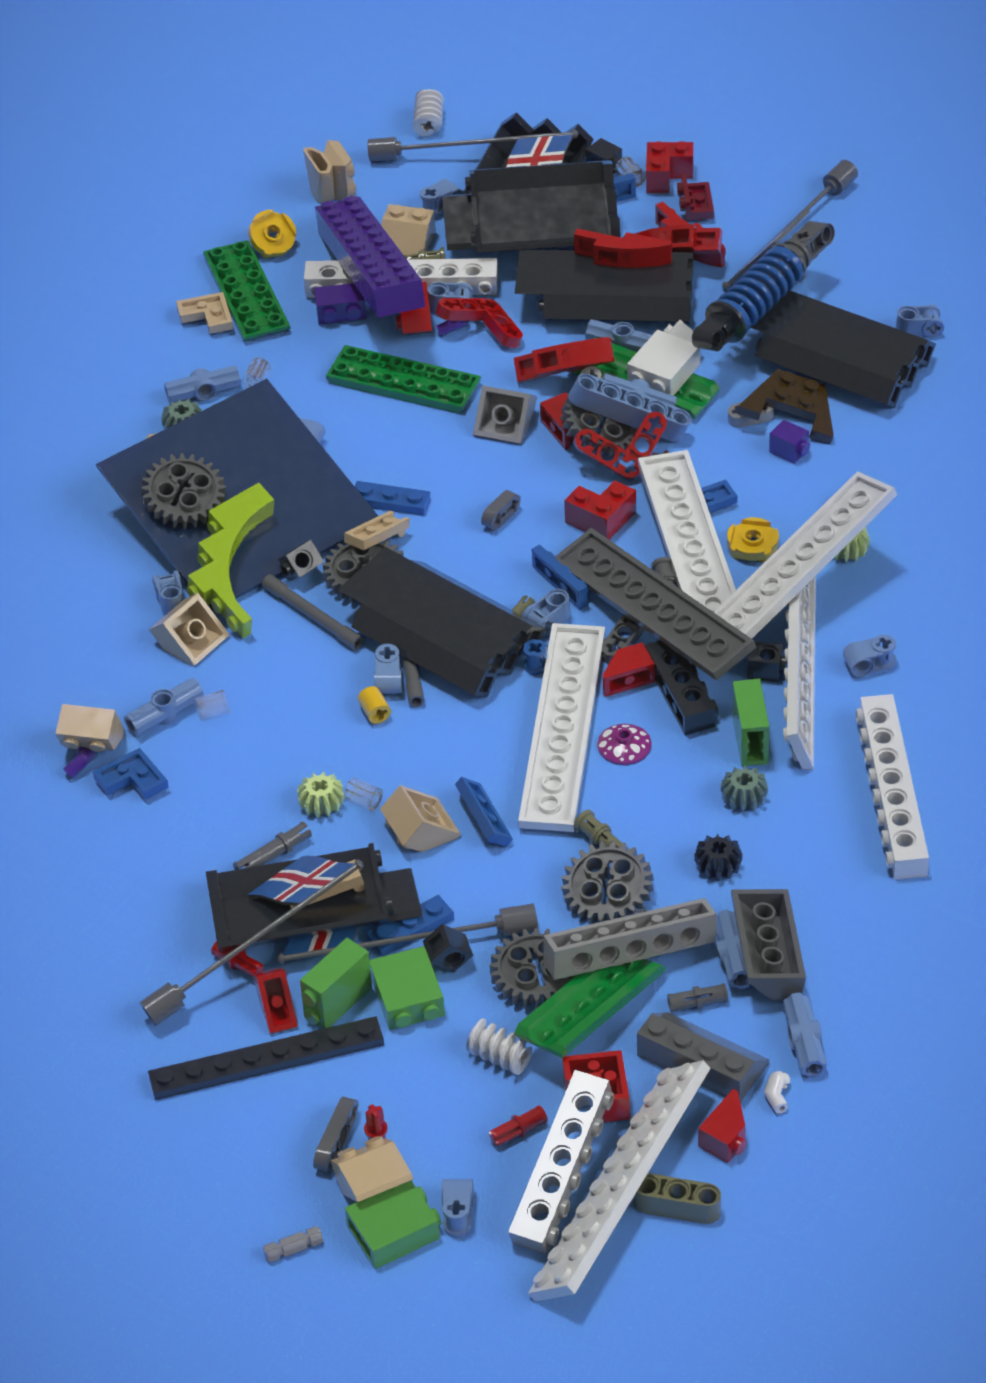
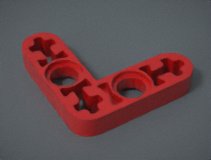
[435,298,523,348]
[574,412,667,479]

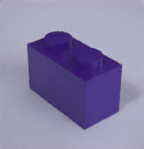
[314,283,366,325]

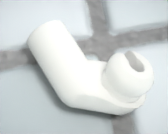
[764,1071,790,1114]

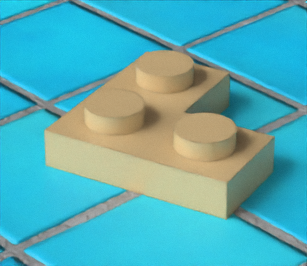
[176,292,233,334]

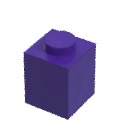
[769,419,810,464]

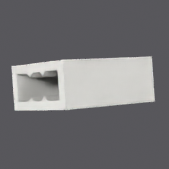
[627,330,700,396]

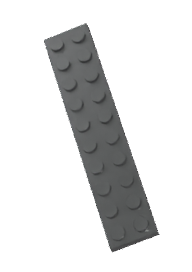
[555,528,757,680]

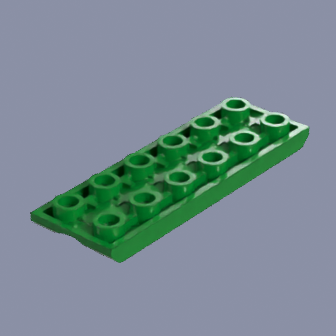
[203,240,290,341]
[571,337,720,419]
[326,345,481,413]
[514,959,666,1058]

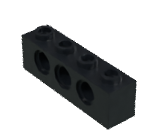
[645,640,718,736]

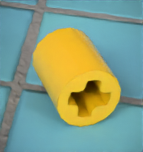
[358,686,391,724]

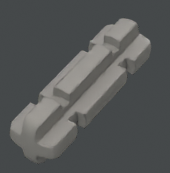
[263,1226,323,1262]

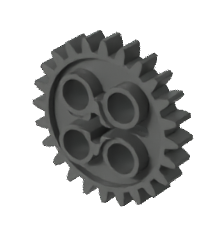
[560,397,638,458]
[141,453,226,529]
[323,540,404,604]
[561,841,654,924]
[490,928,578,1008]

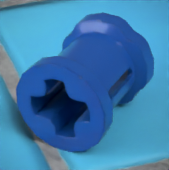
[523,639,547,675]

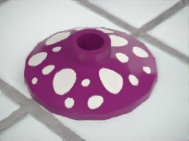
[597,723,652,766]

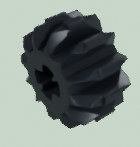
[694,833,742,881]

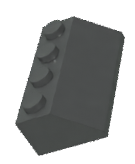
[731,889,806,1001]
[637,1012,769,1103]

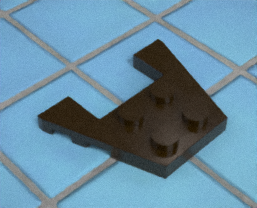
[737,369,834,444]

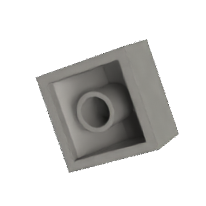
[473,385,537,444]

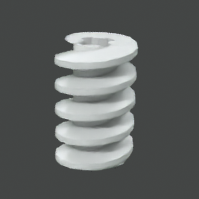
[413,89,444,137]
[466,1018,532,1075]

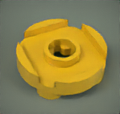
[248,210,296,258]
[727,517,779,562]

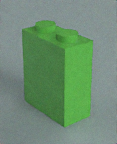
[732,679,769,766]
[300,938,372,1029]
[370,946,445,1030]
[344,1180,442,1269]

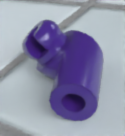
[436,320,469,336]
[63,747,95,779]

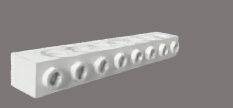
[304,258,498,298]
[856,694,929,880]

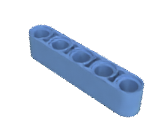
[568,374,692,442]

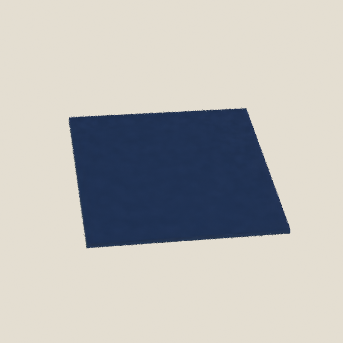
[96,378,378,611]

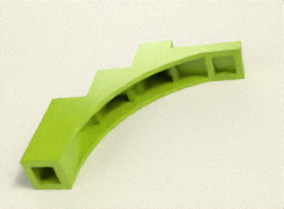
[187,483,274,639]

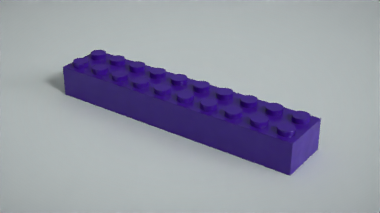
[315,196,425,318]

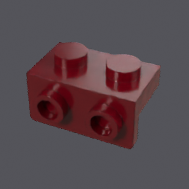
[677,173,714,221]

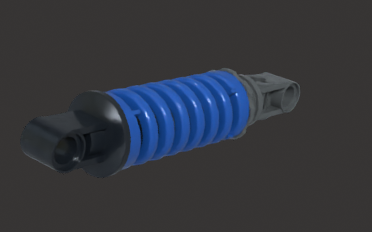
[692,221,835,352]

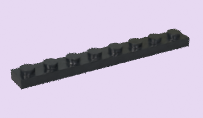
[148,1016,384,1100]

